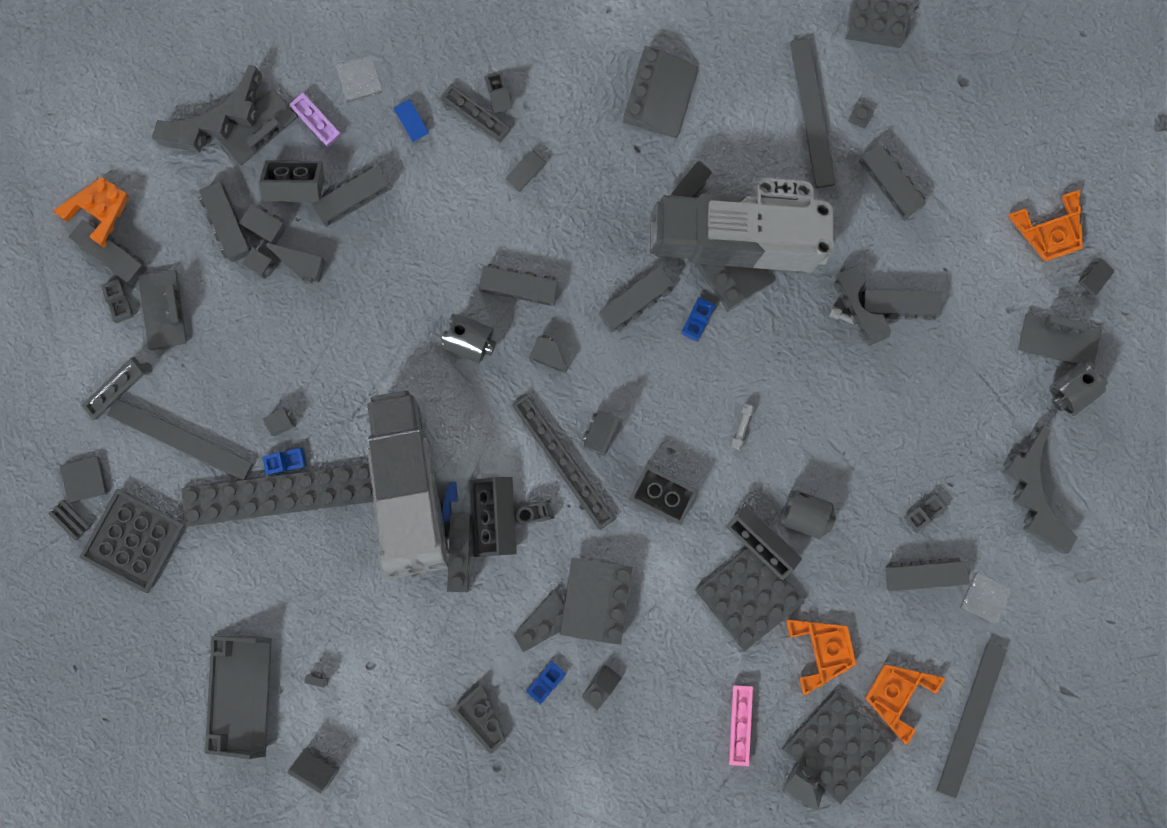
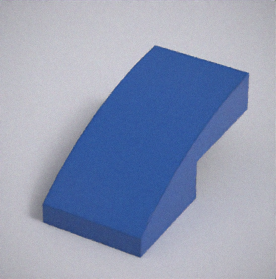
[393,99,429,142]
[681,297,715,342]
[262,448,307,475]
[443,482,458,522]
[525,661,566,705]

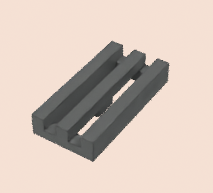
[48,500,91,541]

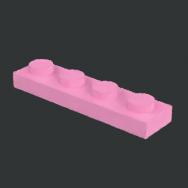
[729,685,753,766]

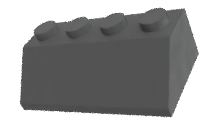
[470,477,517,557]

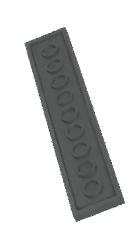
[181,464,374,527]

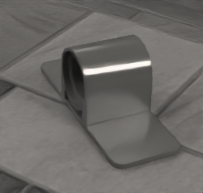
[670,161,712,197]
[1078,259,1114,295]

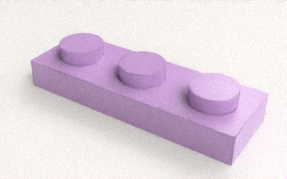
[289,93,341,147]

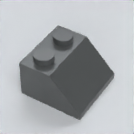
[582,410,620,456]
[287,747,340,794]

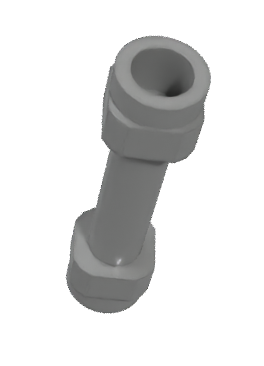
[829,305,858,326]
[730,404,755,451]

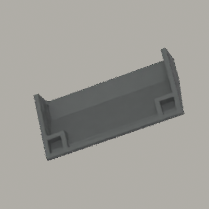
[205,636,272,759]

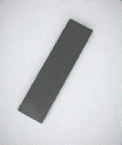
[440,84,512,143]

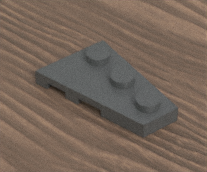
[514,590,564,652]
[452,683,506,754]

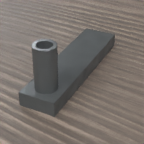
[82,357,153,420]

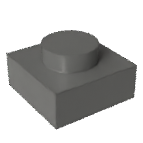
[848,103,874,129]
[304,672,328,687]

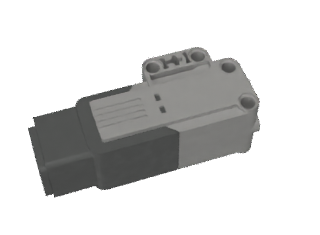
[650,178,834,273]
[367,391,449,579]

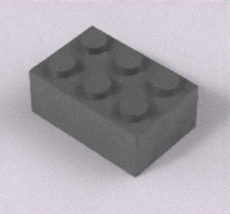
[845,0,911,48]
[259,160,325,203]
[628,465,699,526]

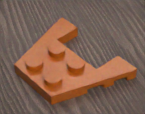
[53,177,130,248]
[1008,190,1083,262]
[786,620,856,696]
[864,664,945,745]

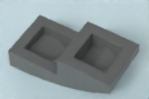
[505,150,547,192]
[101,279,134,323]
[904,493,948,533]

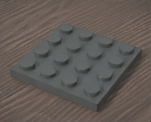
[79,489,185,593]
[695,548,804,651]
[782,692,893,804]

